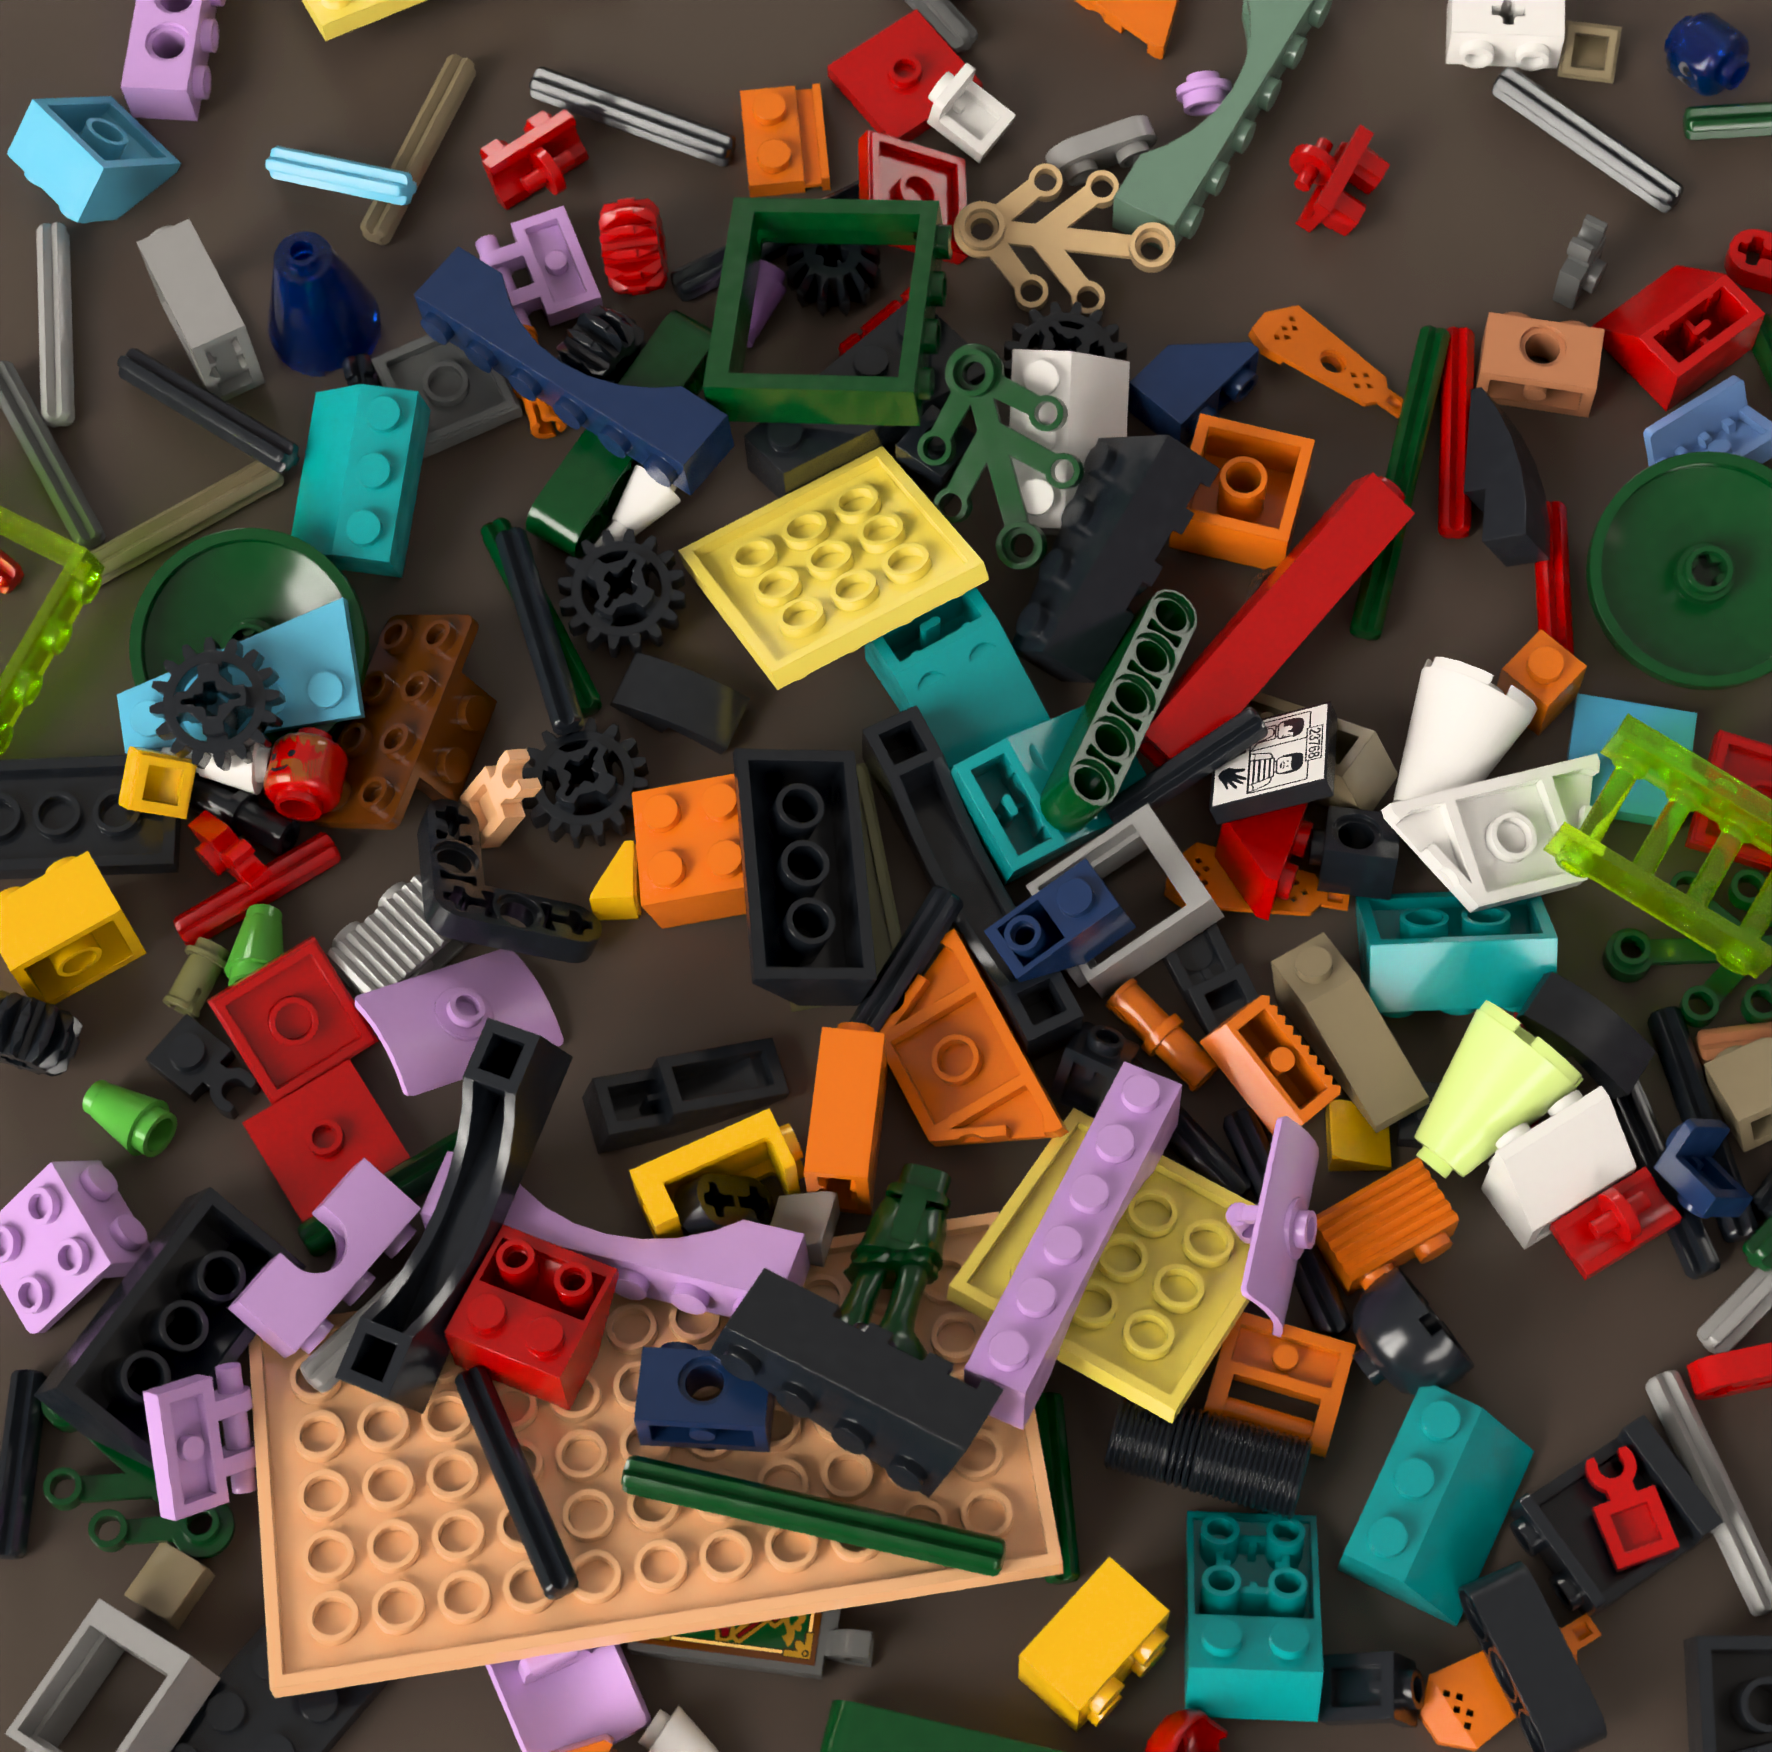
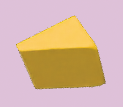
[118,746,196,819]
[589,840,641,920]
[1325,1099,1392,1171]

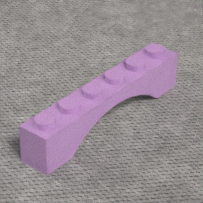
[964,1061,1182,1430]
[420,1151,810,1318]

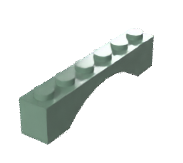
[1112,0,1333,251]

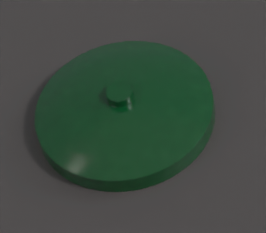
[1586,451,1772,691]
[129,528,370,748]

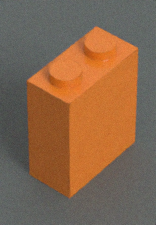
[804,1022,888,1215]

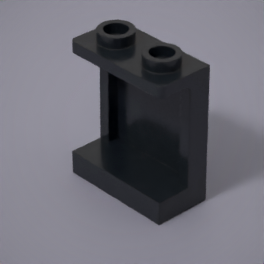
[1509,1414,1724,1618]

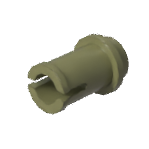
[162,937,230,1019]

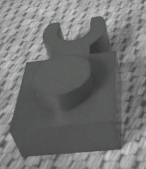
[1552,214,1608,310]

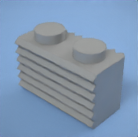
[327,874,470,995]

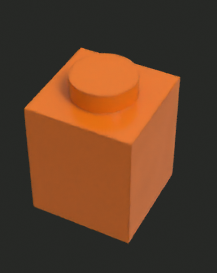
[1497,629,1587,736]

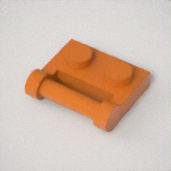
[1201,1312,1356,1458]

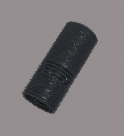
[1104,1396,1312,1520]

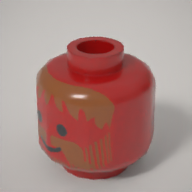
[263,727,348,821]

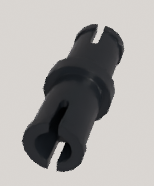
[189,773,300,855]

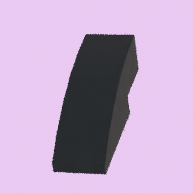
[1464,387,1550,567]
[582,1037,790,1154]

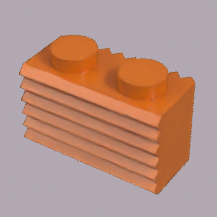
[1199,995,1341,1135]
[1315,1157,1459,1296]

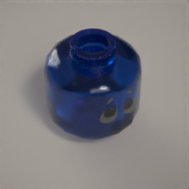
[1664,12,1750,97]

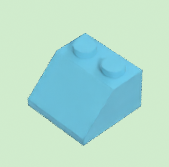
[7,96,181,224]

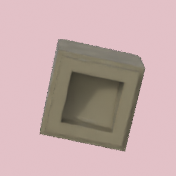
[1557,20,1622,84]
[124,1543,215,1630]

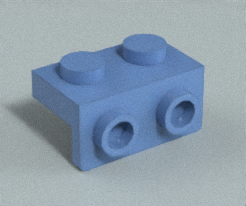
[1643,375,1772,466]

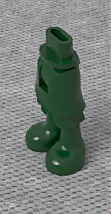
[840,1163,951,1361]

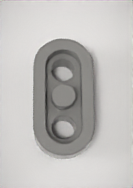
[1045,115,1157,186]

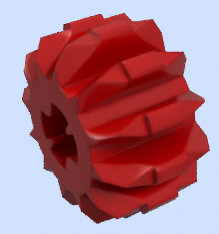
[598,197,669,296]

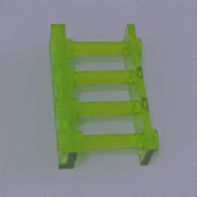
[1543,714,1772,979]

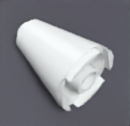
[1393,657,1538,802]

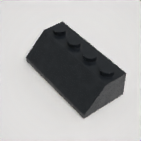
[733,748,877,1006]
[34,1187,306,1469]

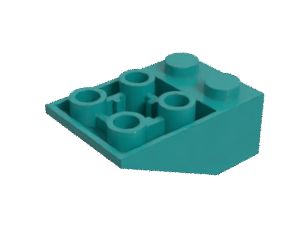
[864,587,1050,772]
[950,705,1146,886]
[1184,1511,1324,1722]

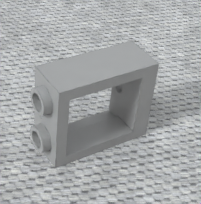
[137,219,266,401]
[1025,803,1225,999]
[5,1598,221,1752]

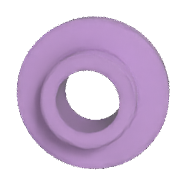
[1176,70,1232,116]

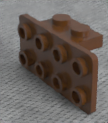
[312,614,497,830]

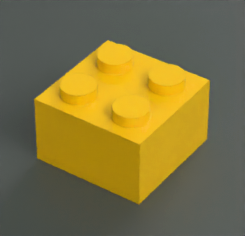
[0,851,147,1005]
[1018,1556,1170,1733]

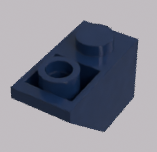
[1128,342,1259,445]
[984,858,1136,982]

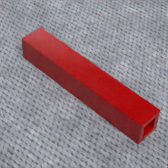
[1138,472,1415,768]

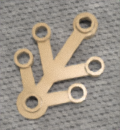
[954,163,1175,317]

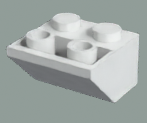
[1481,1085,1637,1250]

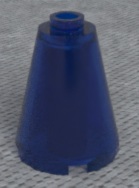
[267,231,381,377]

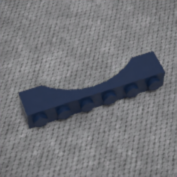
[414,246,734,496]

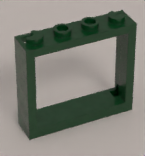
[703,197,952,426]

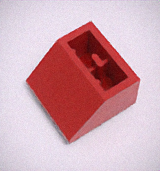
[1591,265,1765,412]
[444,1224,619,1410]

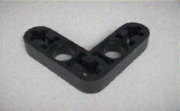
[417,799,602,963]

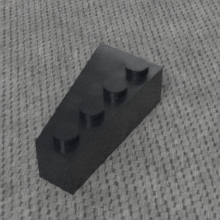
[709,1268,1004,1498]

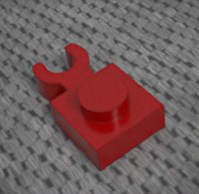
[187,810,273,889]
[1585,1446,1680,1572]

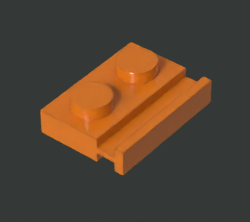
[740,83,831,198]

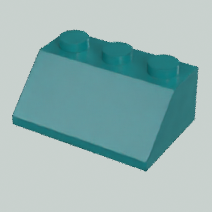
[291,384,431,578]
[1355,892,1558,1018]
[1337,1385,1534,1627]

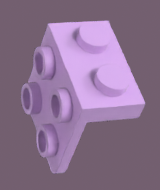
[0,1160,150,1334]

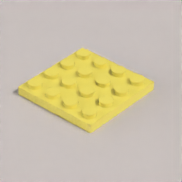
[678,446,989,690]
[947,1108,1256,1423]

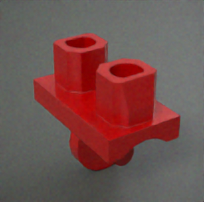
[480,109,589,210]
[1289,124,1390,236]
[1549,1166,1682,1281]

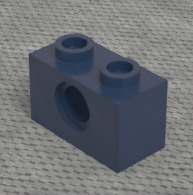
[634,1342,775,1452]

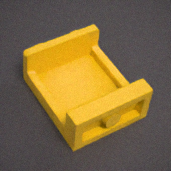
[629,1108,804,1239]

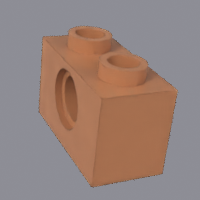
[1475,312,1605,418]

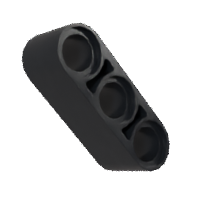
[1458,1561,1607,1752]

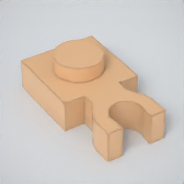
[460,748,542,849]

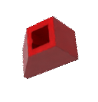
[1214,803,1314,921]

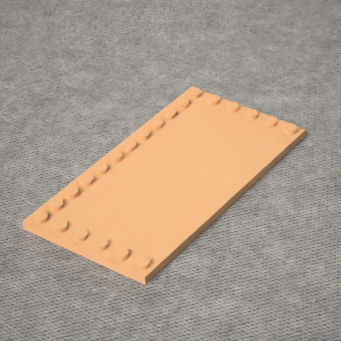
[248,1211,1063,1698]

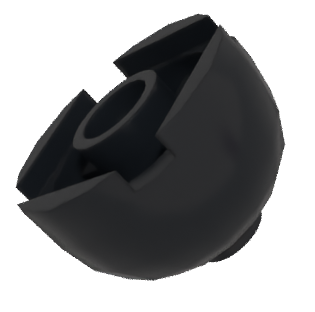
[1352,1266,1474,1395]

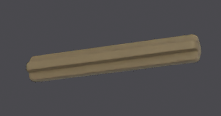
[360,54,476,246]
[70,460,284,591]

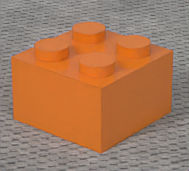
[1169,413,1315,572]
[632,773,746,929]

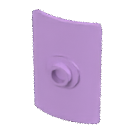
[355,949,564,1096]
[1226,1116,1319,1338]
[486,1644,652,1752]

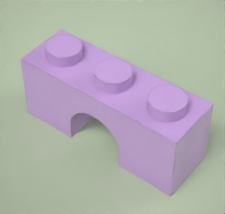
[228,1158,421,1359]

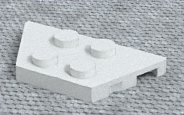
[1381,753,1600,913]

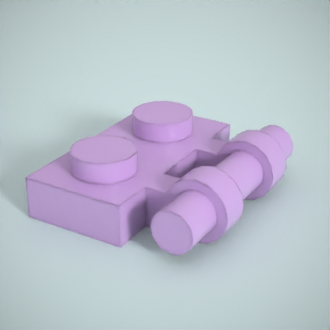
[475,205,603,327]
[143,1362,257,1521]

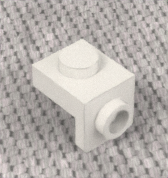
[927,63,1016,164]

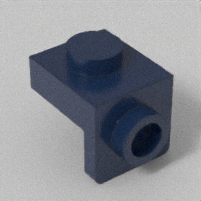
[1653,1118,1753,1219]

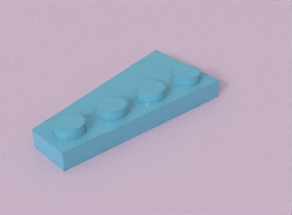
[117,597,365,754]

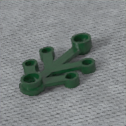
[917,343,1084,569]
[1602,869,1772,1028]
[41,1402,235,1559]

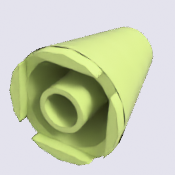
[1414,1000,1584,1179]

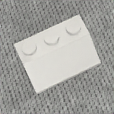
[1009,349,1130,535]

